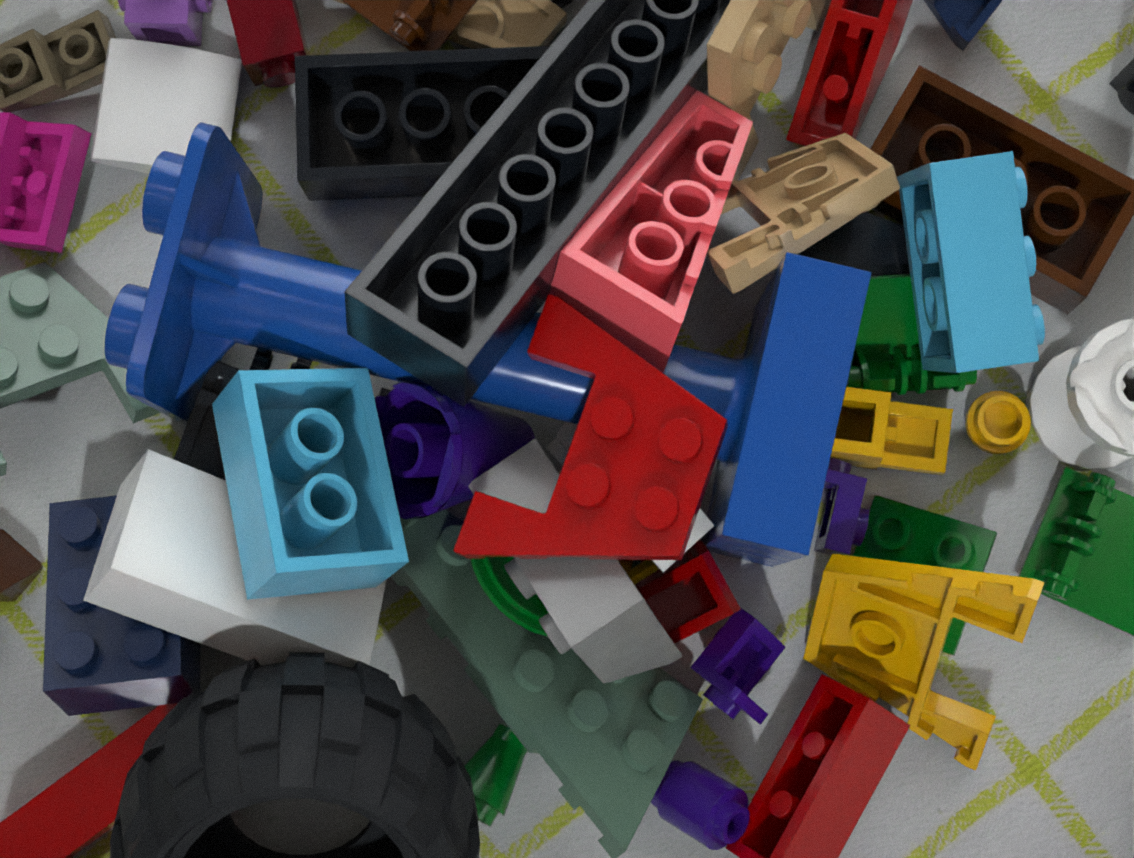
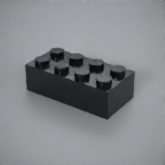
[295,46,550,201]

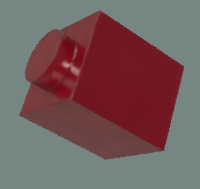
[226,0,310,88]

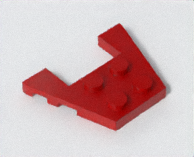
[453,294,728,560]

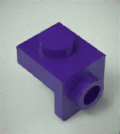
[814,458,869,555]
[690,607,786,725]

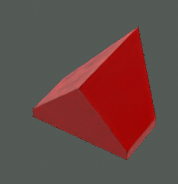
[635,539,741,644]

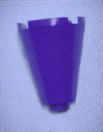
[375,382,536,519]

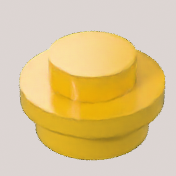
[965,391,1031,454]

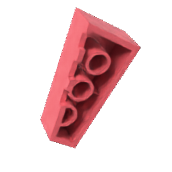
[549,90,753,372]

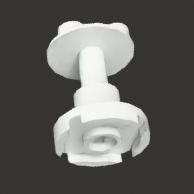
[1025,319,1134,471]

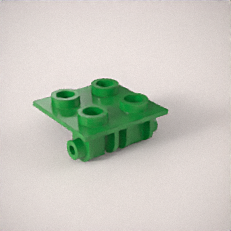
[846,274,977,395]
[1018,467,1134,636]
[853,495,997,656]

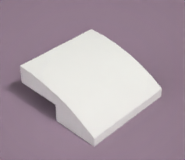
[90,38,242,174]

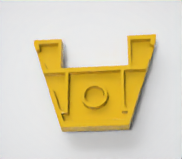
[803,553,1045,771]

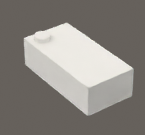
[83,449,387,668]

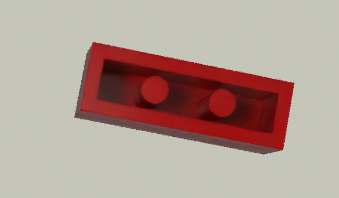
[725,674,910,858]

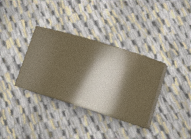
[0,10,116,112]

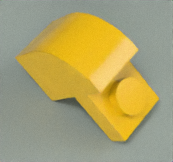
[830,387,953,476]

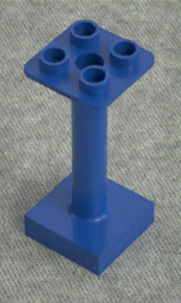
[105,122,872,567]

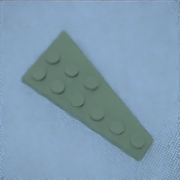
[391,509,703,858]

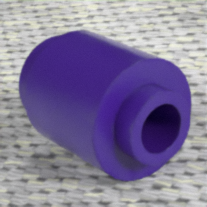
[651,760,750,850]

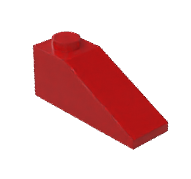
[786,0,913,146]

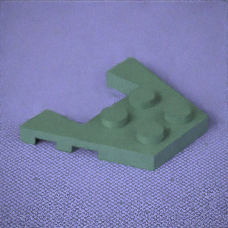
[0,262,161,477]

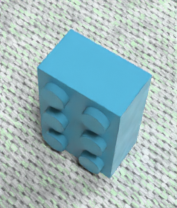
[897,151,1045,373]
[212,368,409,600]

